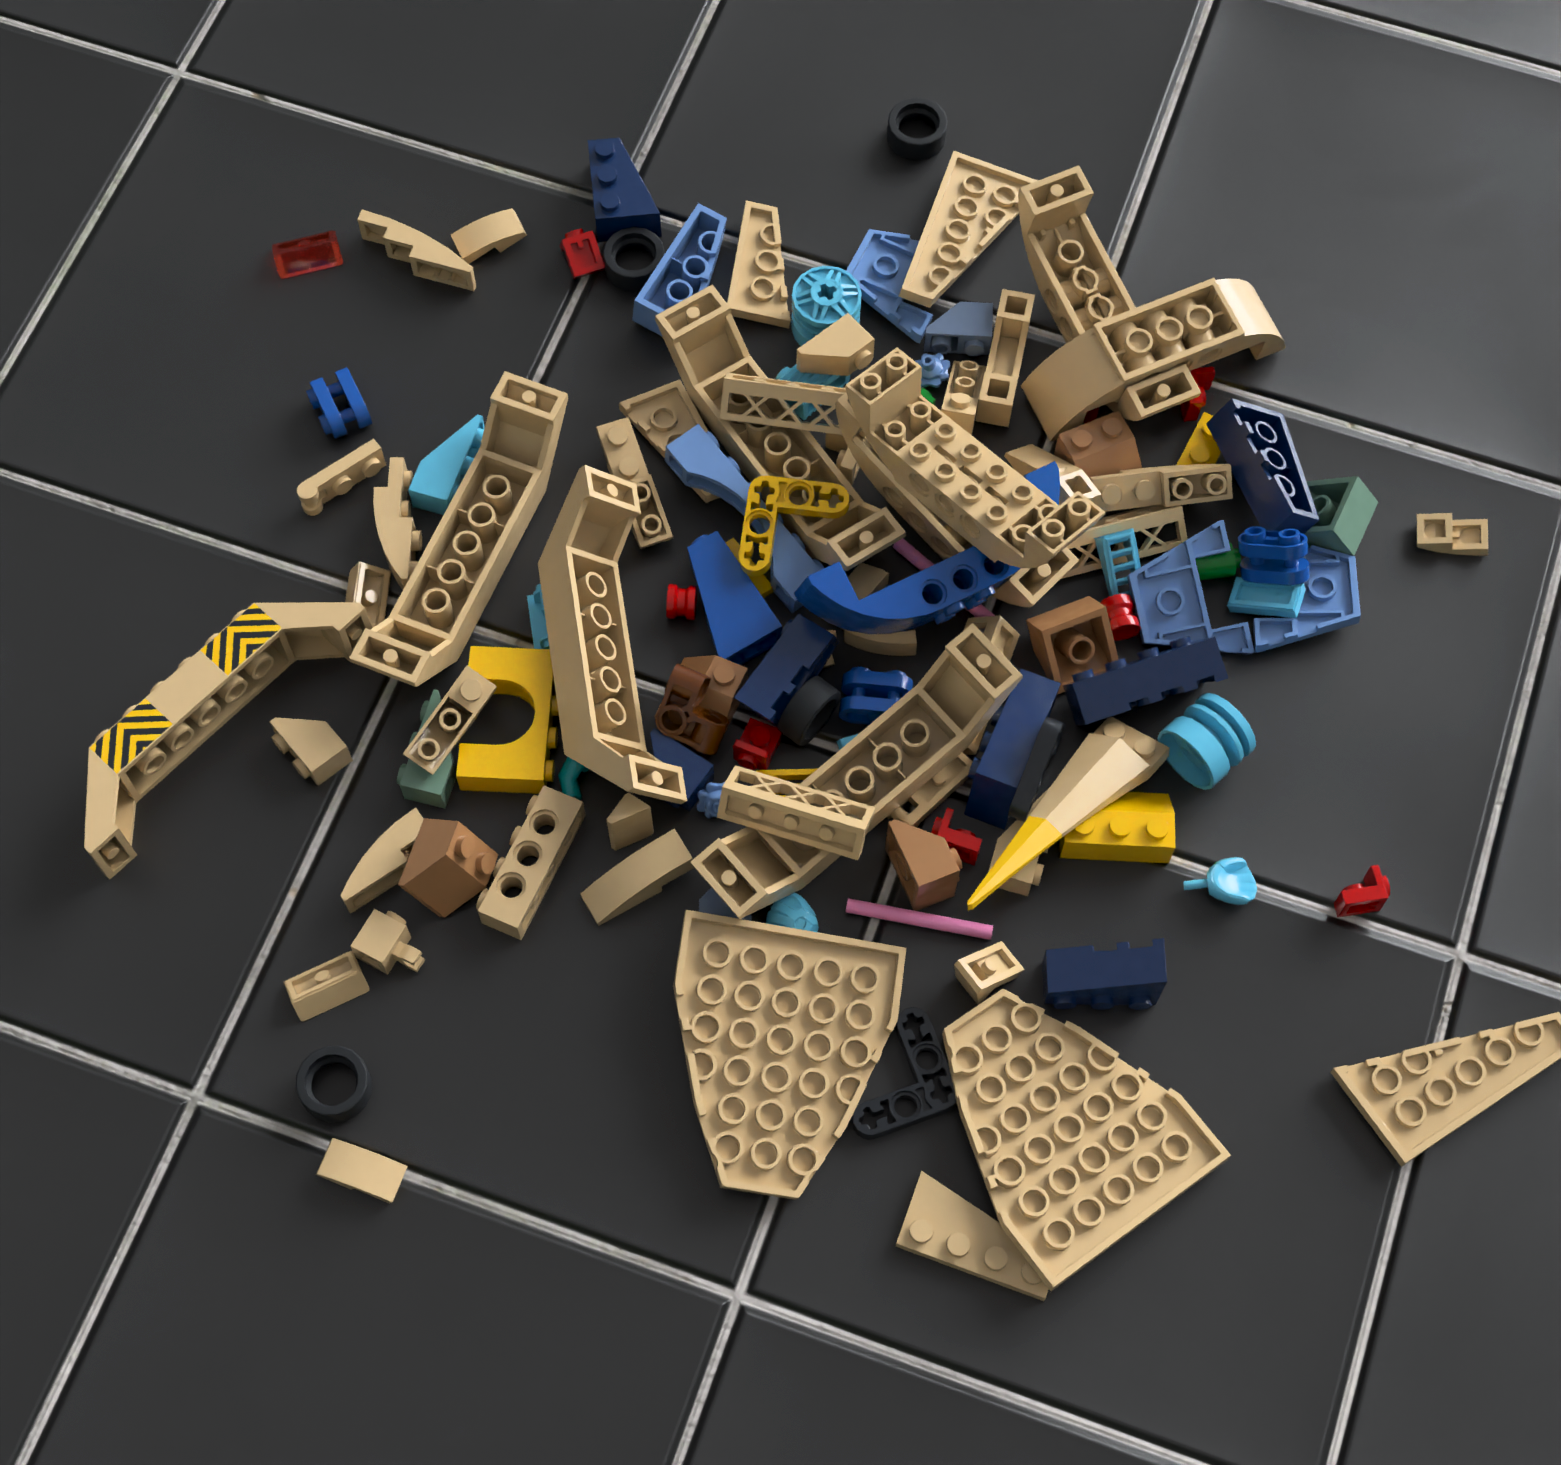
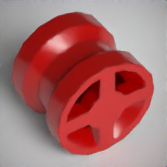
[666,584,697,620]

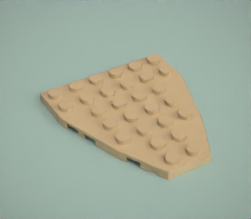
[673,910,906,1200]
[942,989,1231,1291]

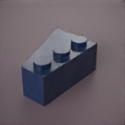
[588,137,662,242]
[734,613,839,728]
[1042,938,1167,1010]

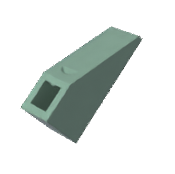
[397,689,456,809]

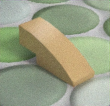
[341,808,424,914]
[580,828,694,926]

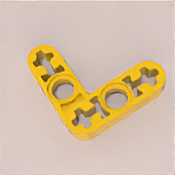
[739,476,850,576]

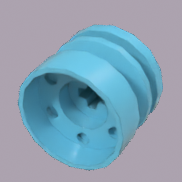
[791,266,862,346]
[1158,693,1256,790]

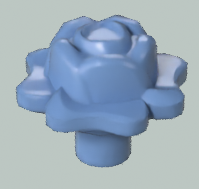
[915,353,950,388]
[697,782,725,819]

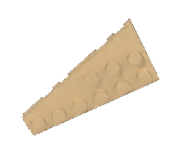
[899,151,1038,308]
[1330,1012,1561,1167]

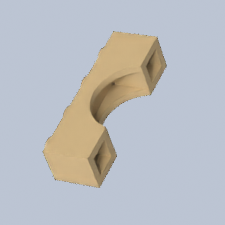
[976,289,1035,427]

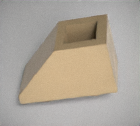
[269,717,353,786]

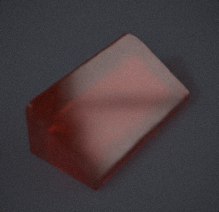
[272,230,343,279]

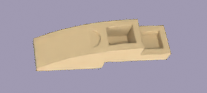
[596,417,673,549]
[373,457,422,590]
[1089,464,1233,512]

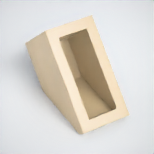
[796,313,875,376]

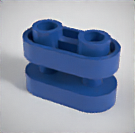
[306,367,373,439]
[1238,526,1310,585]
[839,667,913,725]

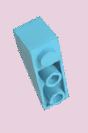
[408,414,485,515]

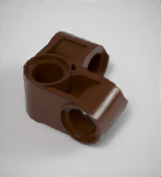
[655,663,729,755]

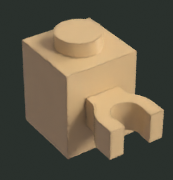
[351,909,425,975]

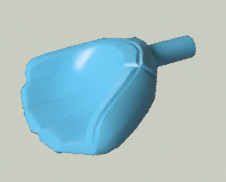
[1183,857,1257,905]
[766,893,820,933]

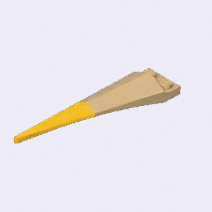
[967,717,1170,910]

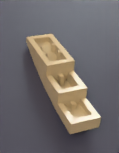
[357,209,476,291]

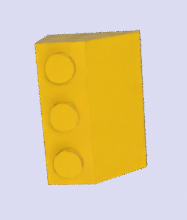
[1060,792,1176,864]

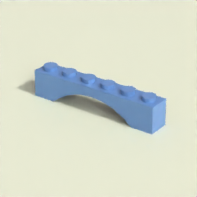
[665,424,824,613]

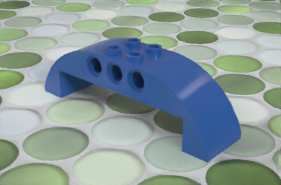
[794,461,1060,634]

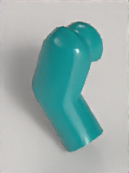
[558,756,589,800]

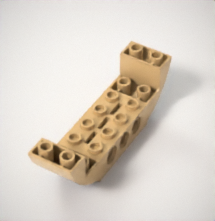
[1021,278,1286,442]
[845,347,1105,568]

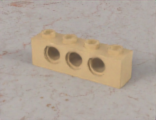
[476,786,586,940]

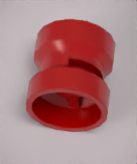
[1100,594,1141,641]

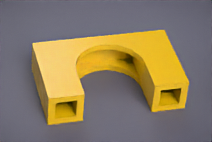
[456,646,559,794]

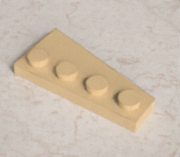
[727,201,791,329]
[619,379,720,503]
[895,1171,1049,1301]

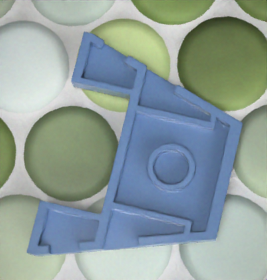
[846,229,933,344]
[1127,520,1255,655]
[1253,545,1361,652]

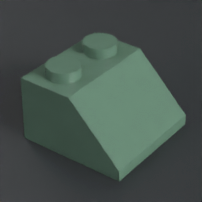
[1305,476,1378,556]

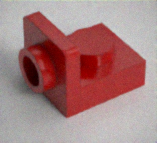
[559,229,605,279]
[1180,367,1216,422]
[733,717,783,770]
[931,807,982,866]
[1334,865,1390,918]

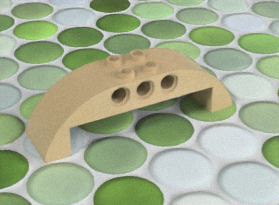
[1018,165,1201,421]
[835,392,1079,608]

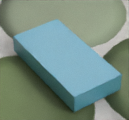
[1227,577,1306,618]

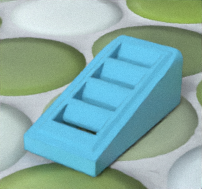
[1094,528,1141,596]

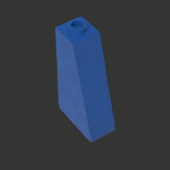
[687,531,783,665]

